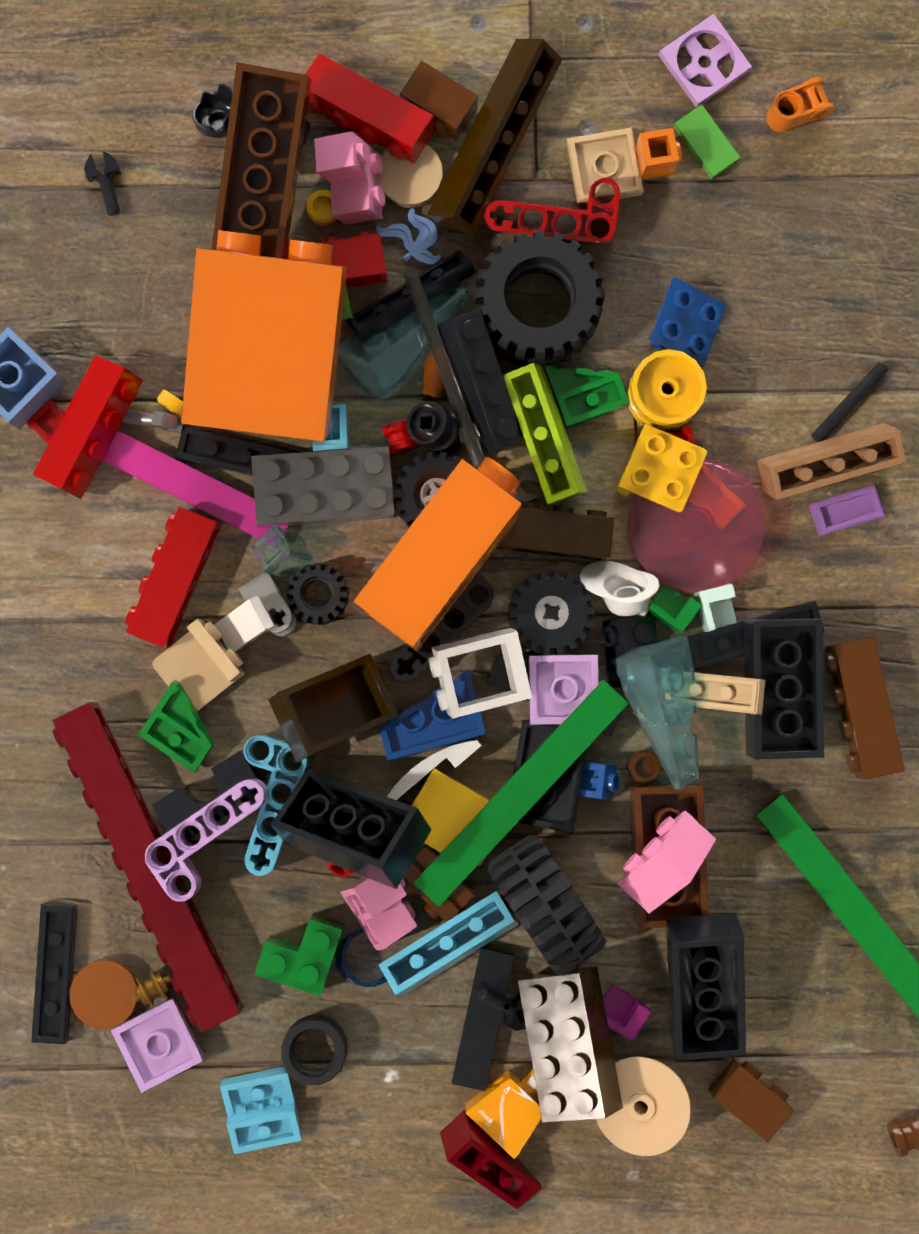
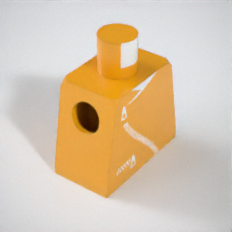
[465,1068,542,1159]

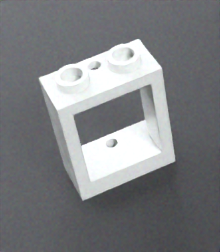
[429,628,532,719]

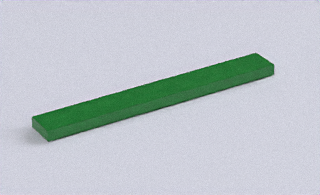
[413,679,628,907]
[754,794,919,1020]

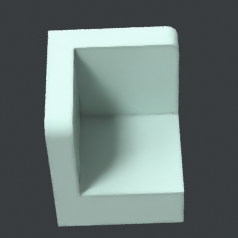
[694,584,737,632]

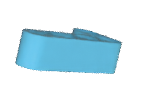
[243,735,310,876]

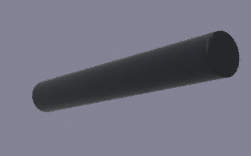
[811,362,888,442]

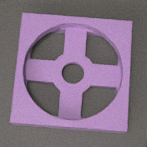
[658,14,752,108]

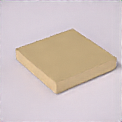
[566,127,644,206]

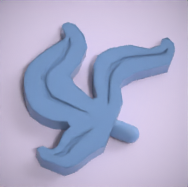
[376,208,441,267]

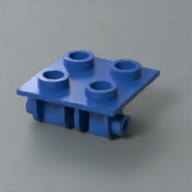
[649,277,727,367]

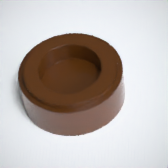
[627,750,662,784]

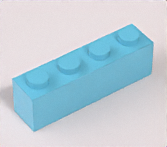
[379,891,519,996]

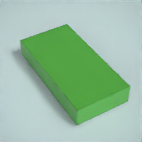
[674,105,740,180]

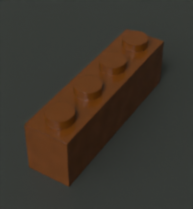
[824,637,905,780]

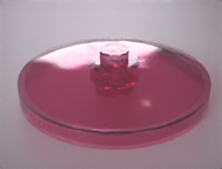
[628,457,765,592]

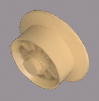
[596,1056,691,1156]

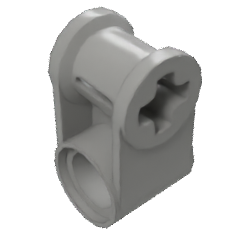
[238,570,296,637]

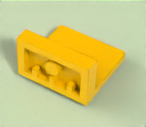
[615,424,707,513]

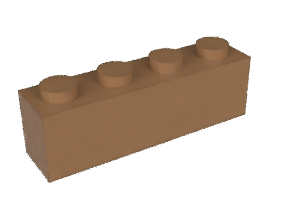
[757,423,906,500]

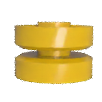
[627,349,707,431]

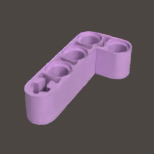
[145,778,268,902]

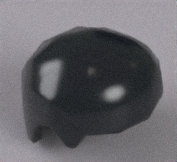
[192,84,233,138]

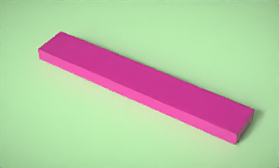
[102,430,290,549]

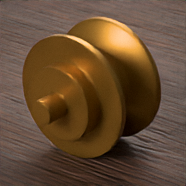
[132,970,171,1009]

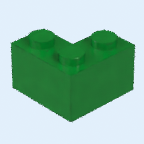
[254,914,345,997]

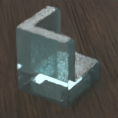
[252,525,313,579]

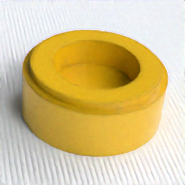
[306,190,337,226]
[157,389,183,418]

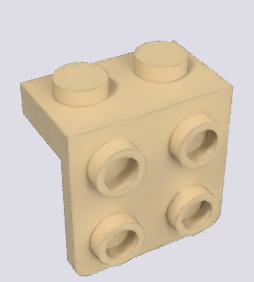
[152,619,246,712]

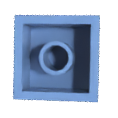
[0,327,67,429]

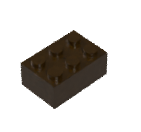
[268,654,398,763]

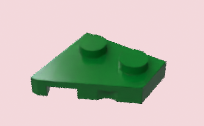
[544,365,630,429]
[138,680,215,773]

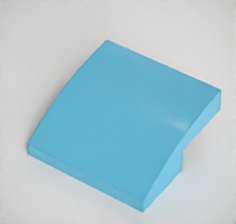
[220,1067,302,1154]

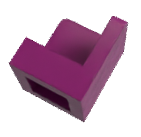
[603,985,651,1041]

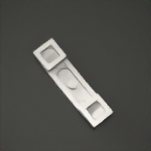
[387,740,482,800]

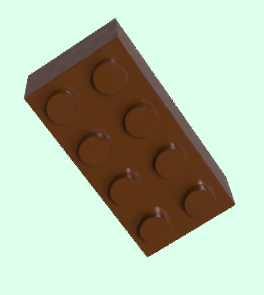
[629,784,709,928]

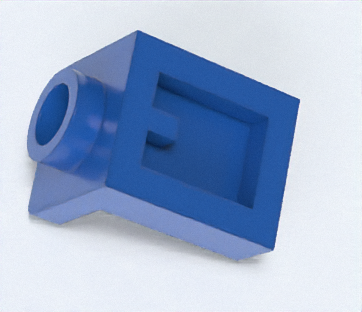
[580,762,620,799]

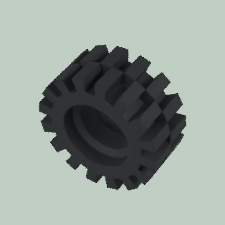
[286,563,349,625]

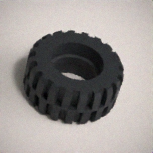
[474,230,605,367]
[487,835,607,975]

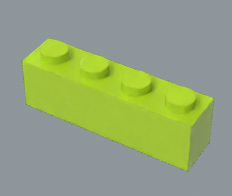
[503,363,587,504]

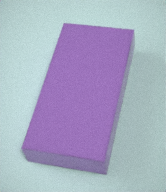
[809,485,885,537]

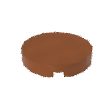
[69,958,138,1029]

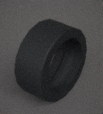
[281,1015,347,1085]

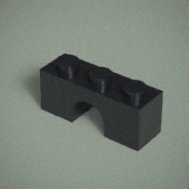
[152,750,265,840]

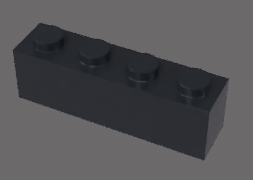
[433,310,524,456]

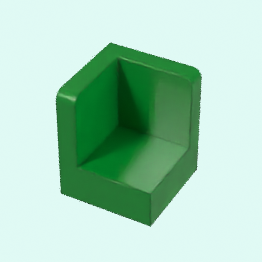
[648,584,702,634]

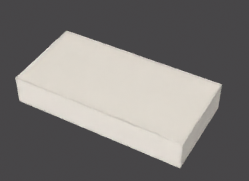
[214,596,274,652]

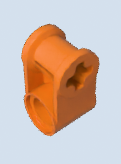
[766,76,835,132]

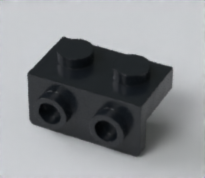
[602,616,662,688]

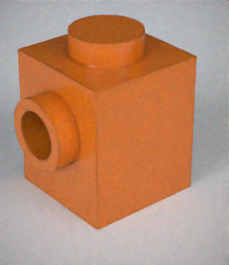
[636,128,682,180]

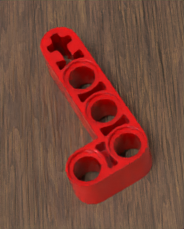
[485,177,620,243]

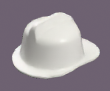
[580,561,659,616]

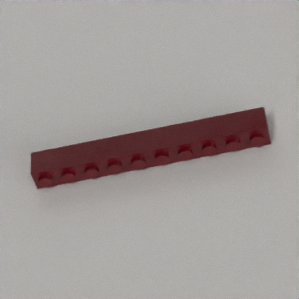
[52,702,244,1033]

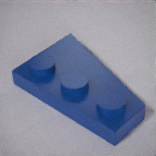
[379,669,487,762]

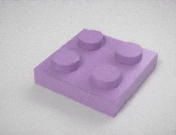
[529,655,598,725]
[111,996,205,1093]

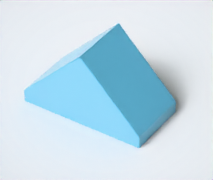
[312,404,350,452]

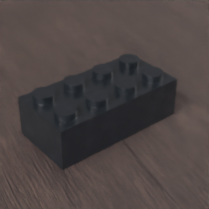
[744,618,824,759]
[271,768,432,889]
[666,913,746,1061]

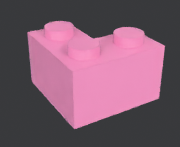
[314,131,385,225]
[618,811,716,913]
[340,876,417,950]

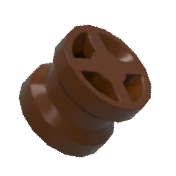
[887,1115,919,1158]

